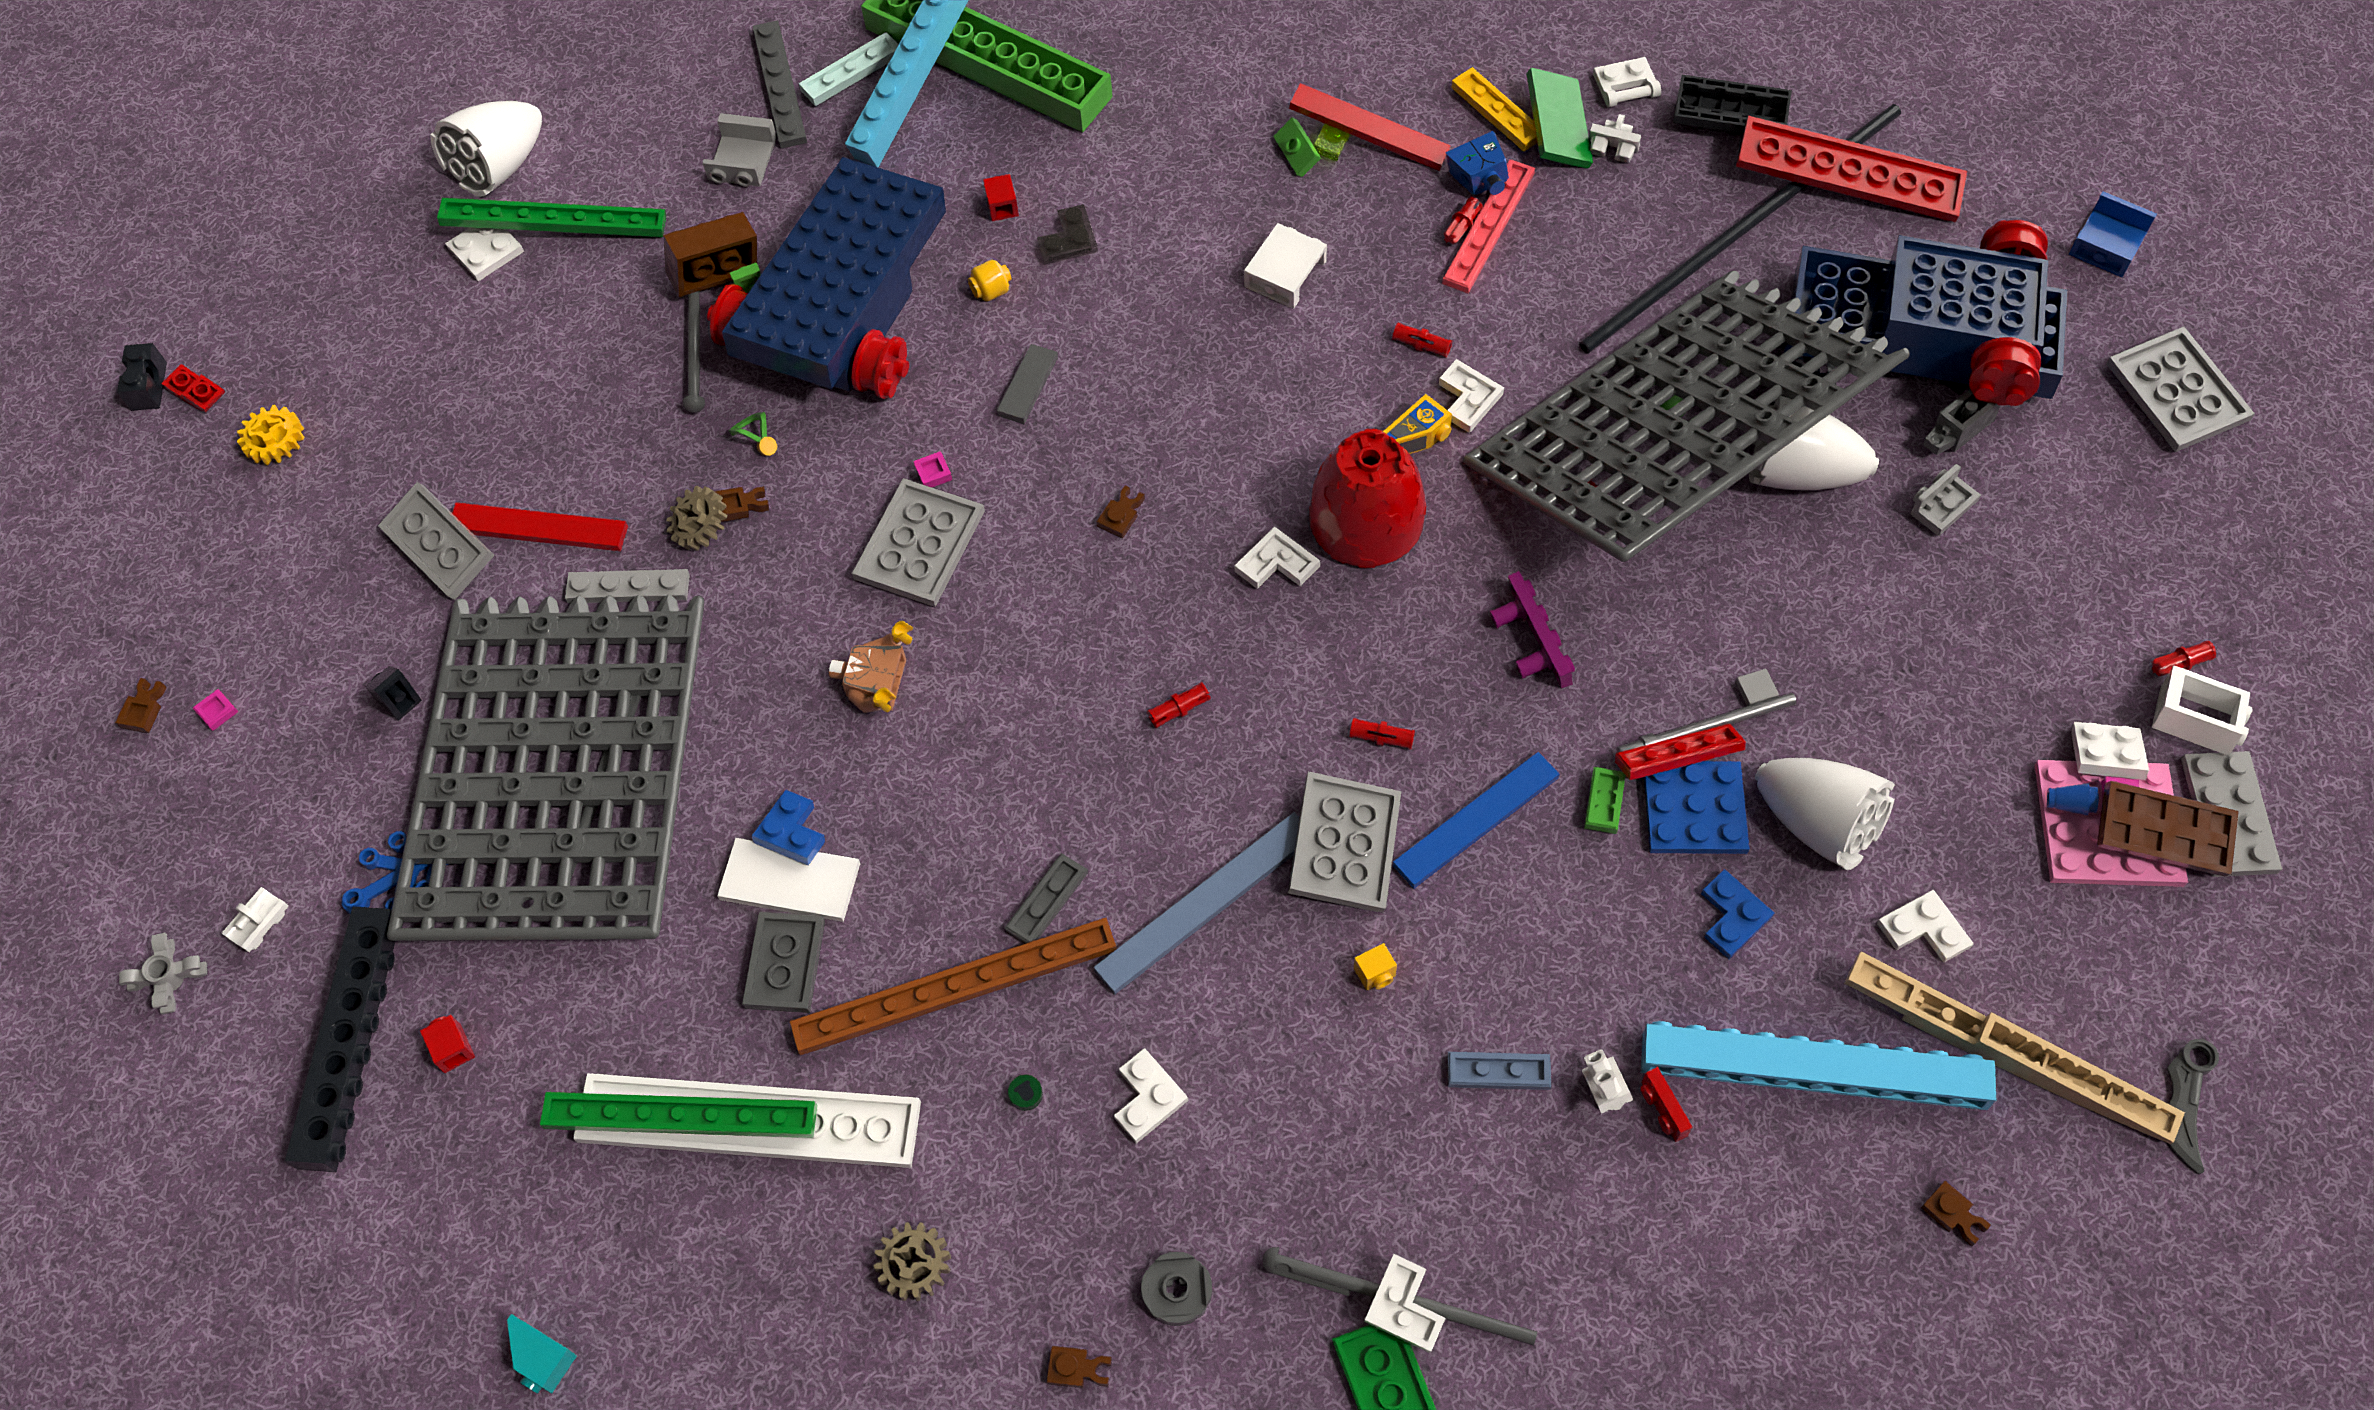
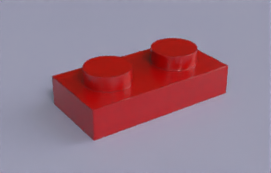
[1641,1067,1693,1142]

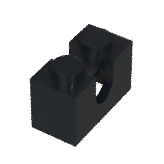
[117,343,167,411]

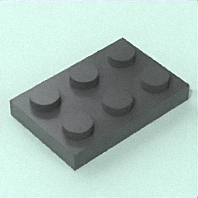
[742,912,825,1013]

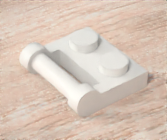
[1593,57,1661,108]

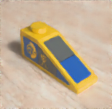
[1383,394,1452,454]

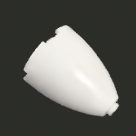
[430,101,542,197]
[1749,396,1879,490]
[1755,758,1895,870]

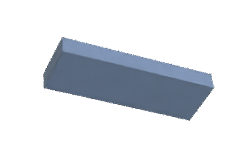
[1448,1052,1551,1090]

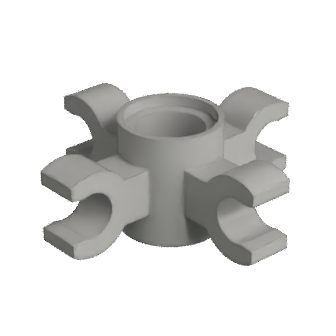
[119,933,207,1015]

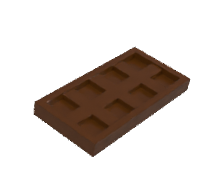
[2097,781,2239,877]

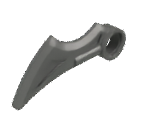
[2166,1039,2219,1174]

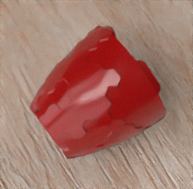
[1309,429,1426,568]

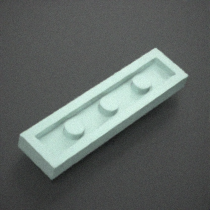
[799,32,899,106]

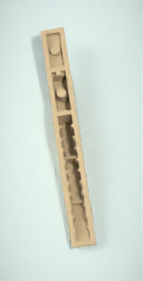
[1845,951,2185,1144]

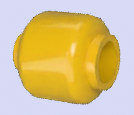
[968,260,1012,301]

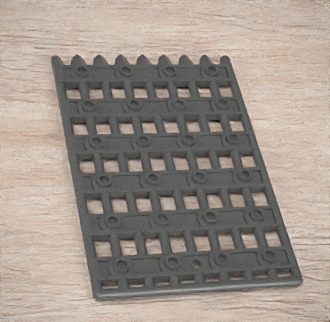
[1463,270,1910,562]
[387,594,705,941]

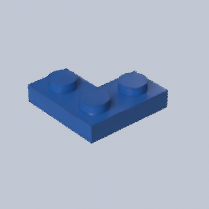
[752,790,825,866]
[1701,869,1775,959]

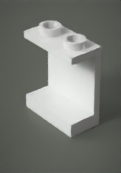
[1244,223,1327,309]

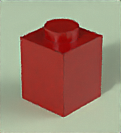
[983,174,1019,221]
[420,1014,475,1073]

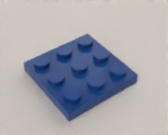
[1644,761,1750,854]

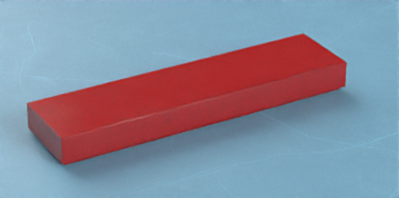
[1615,724,1746,780]

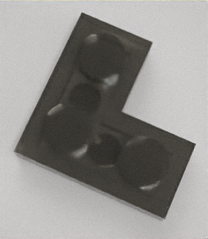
[1037,204,1098,265]

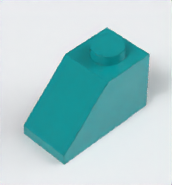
[507,1314,577,1394]

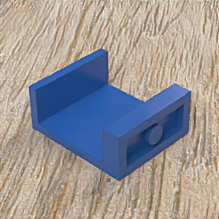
[2068,191,2157,278]

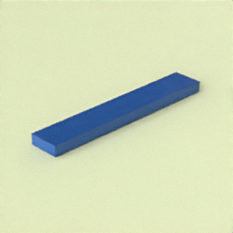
[1393,752,1560,889]

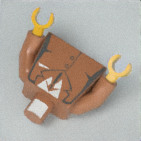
[829,621,913,713]

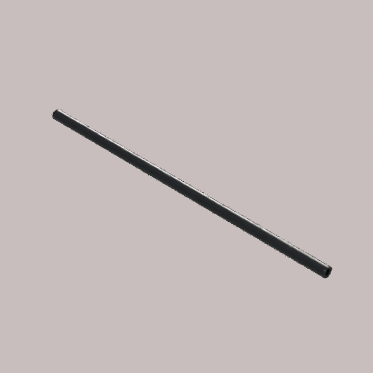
[1579,104,1901,354]

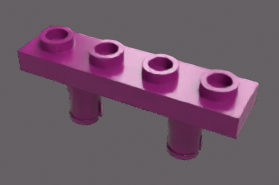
[1490,571,1575,689]

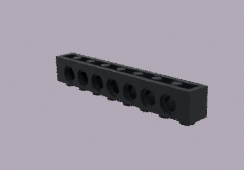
[285,907,396,1172]

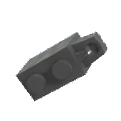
[1923,389,2001,455]

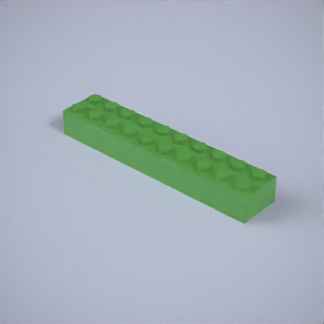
[861,0,1113,132]

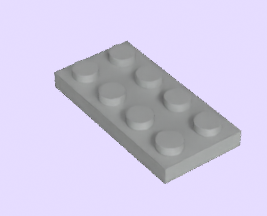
[378,482,494,600]
[2181,751,2282,877]

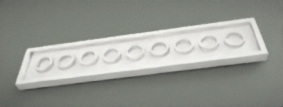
[573,1073,921,1168]

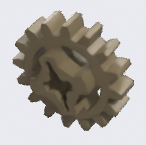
[666,486,727,551]
[874,1222,951,1301]

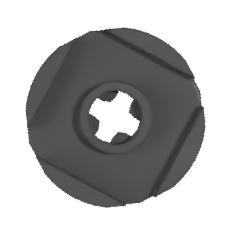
[1141,1252,1212,1326]

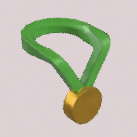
[729,412,777,456]

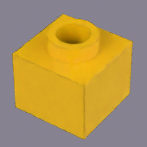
[1354,943,1397,991]

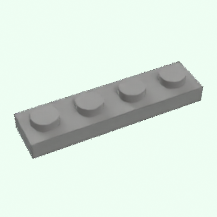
[565,569,690,603]

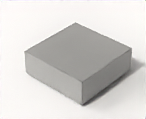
[1735,669,1779,706]

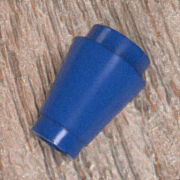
[2047,783,2099,816]

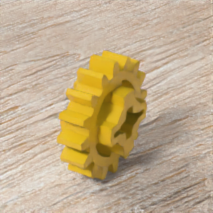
[237,405,304,465]

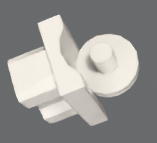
[1590,114,1641,163]
[221,887,288,952]
[1582,1050,1633,1114]

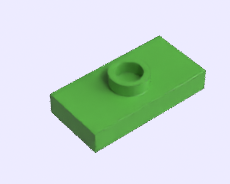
[1273,117,1321,177]
[1584,767,1626,834]

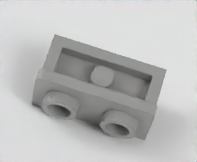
[1910,464,1981,536]

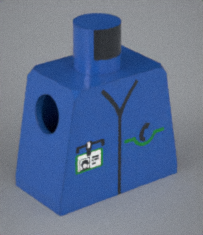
[1446,131,1509,195]

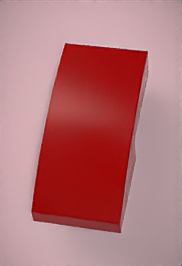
[161,364,225,412]

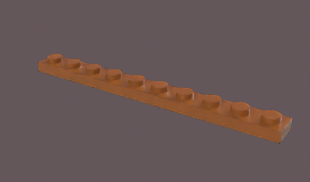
[790,917,1117,1056]

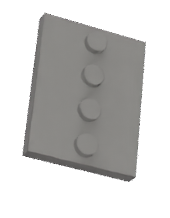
[2106,327,2255,452]
[852,478,985,607]
[1288,771,1401,912]

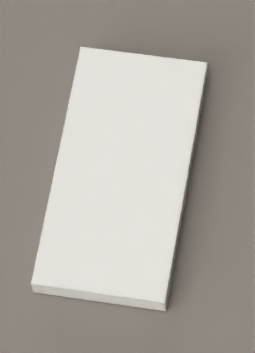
[717,838,860,922]

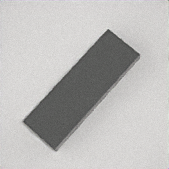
[997,344,1058,424]
[1005,853,1088,944]

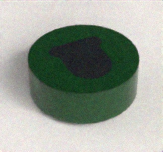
[1008,1075,1043,1111]

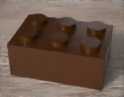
[663,212,757,297]

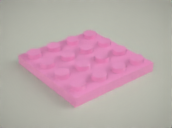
[2034,760,2188,887]

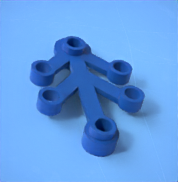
[342,831,449,914]

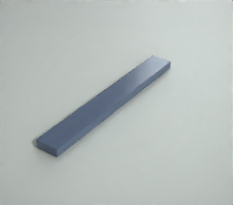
[1094,812,1299,995]

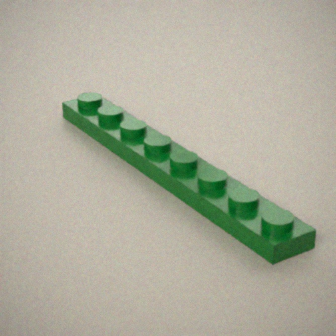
[437,198,666,237]
[540,1092,818,1138]

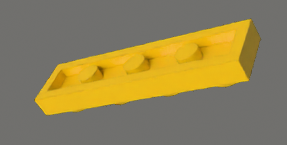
[1451,67,1538,152]

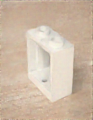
[2152,665,2252,756]

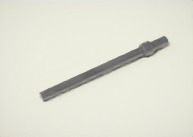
[1617,693,1796,753]

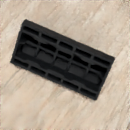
[1673,74,1792,133]

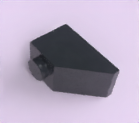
[365,666,422,721]

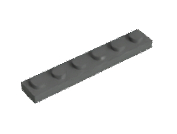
[753,20,807,149]

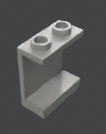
[703,113,777,187]

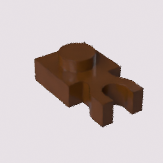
[1096,485,1145,539]
[715,486,769,522]
[115,678,167,733]
[1921,1181,1991,1246]
[1047,1346,1112,1388]

